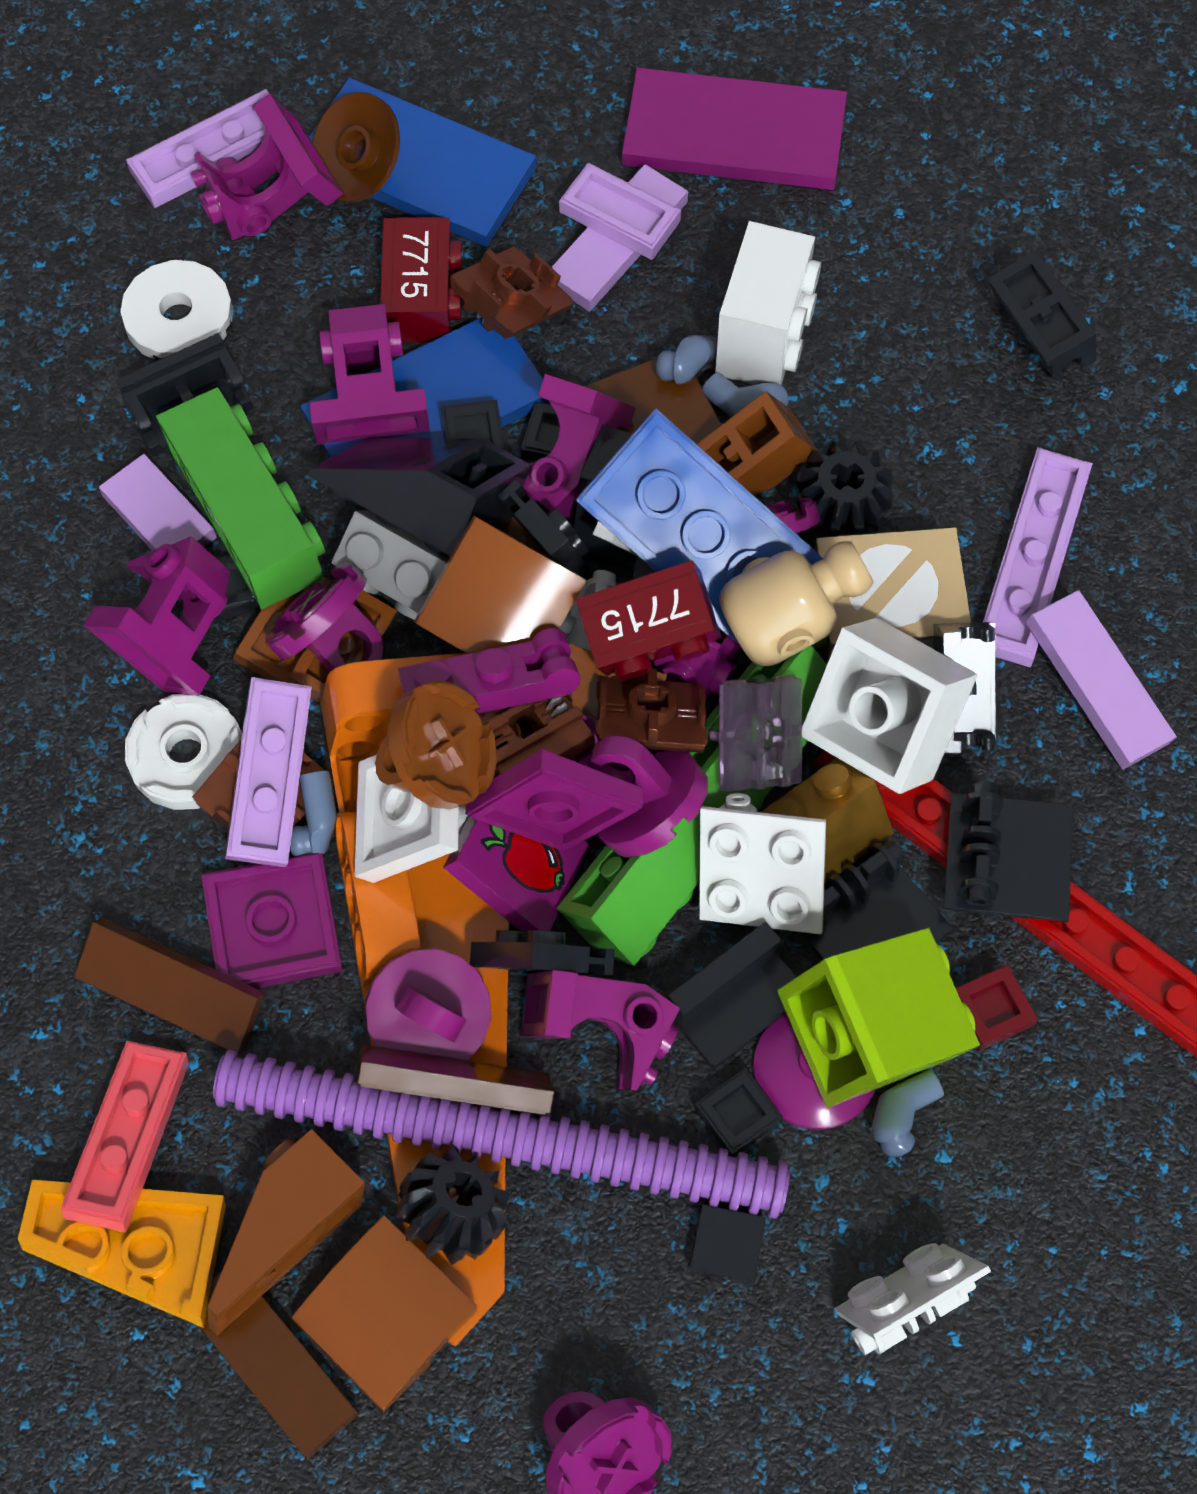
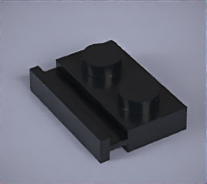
[498,480,593,580]
[470,930,615,975]

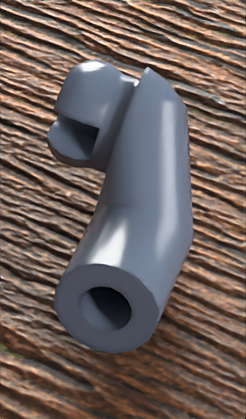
[656,334,718,385]
[702,372,788,418]
[290,771,337,856]
[871,1068,944,1157]

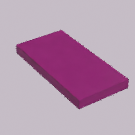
[622,67,847,190]

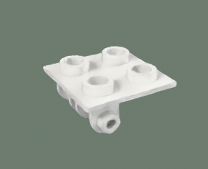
[700,793,826,934]
[834,1243,991,1355]

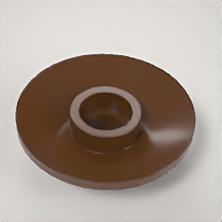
[312,92,400,203]

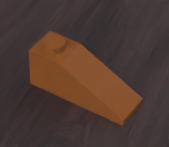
[696,391,819,497]
[208,1129,365,1336]

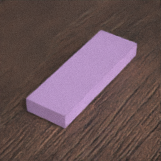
[126,89,269,208]
[552,164,688,312]
[1026,590,1177,770]
[225,677,312,868]

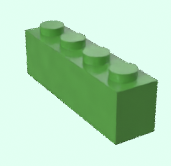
[156,387,325,610]

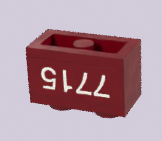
[380,217,463,343]
[576,560,722,681]

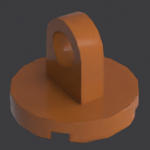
[375,680,497,810]

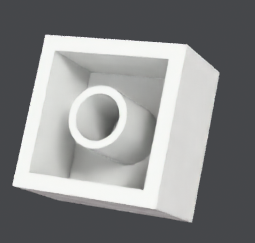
[715,221,821,385]
[799,618,978,794]

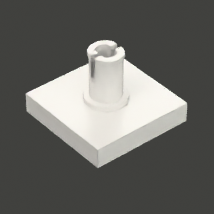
[354,754,469,883]

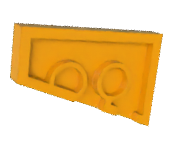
[18,1180,226,1328]

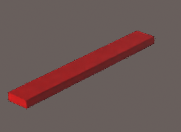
[814,750,1197,1058]

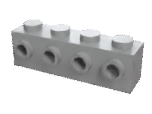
[331,510,577,639]

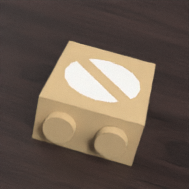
[813,528,971,664]

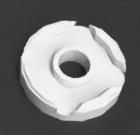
[120,260,234,360]
[125,694,242,810]

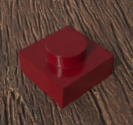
[956,964,1038,1051]

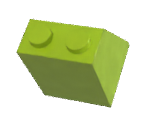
[777,928,980,1108]

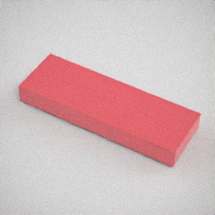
[61,1040,189,1233]

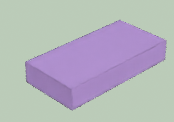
[559,163,681,260]
[99,454,217,551]

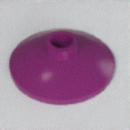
[753,1013,875,1130]

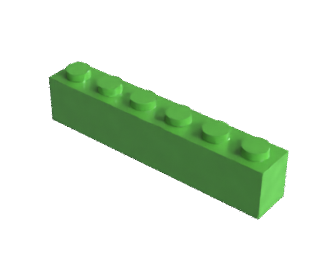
[556,645,827,966]

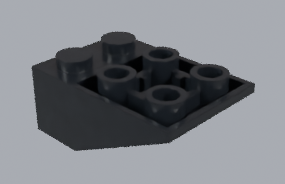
[308,438,531,556]

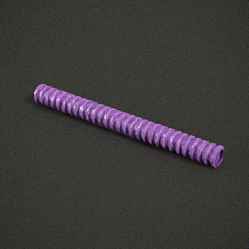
[213,1049,790,1219]

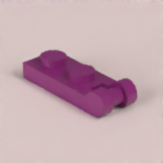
[398,628,581,714]

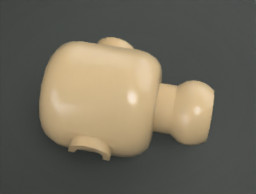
[719,541,874,666]

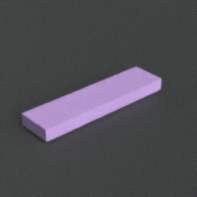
[983,447,1093,668]

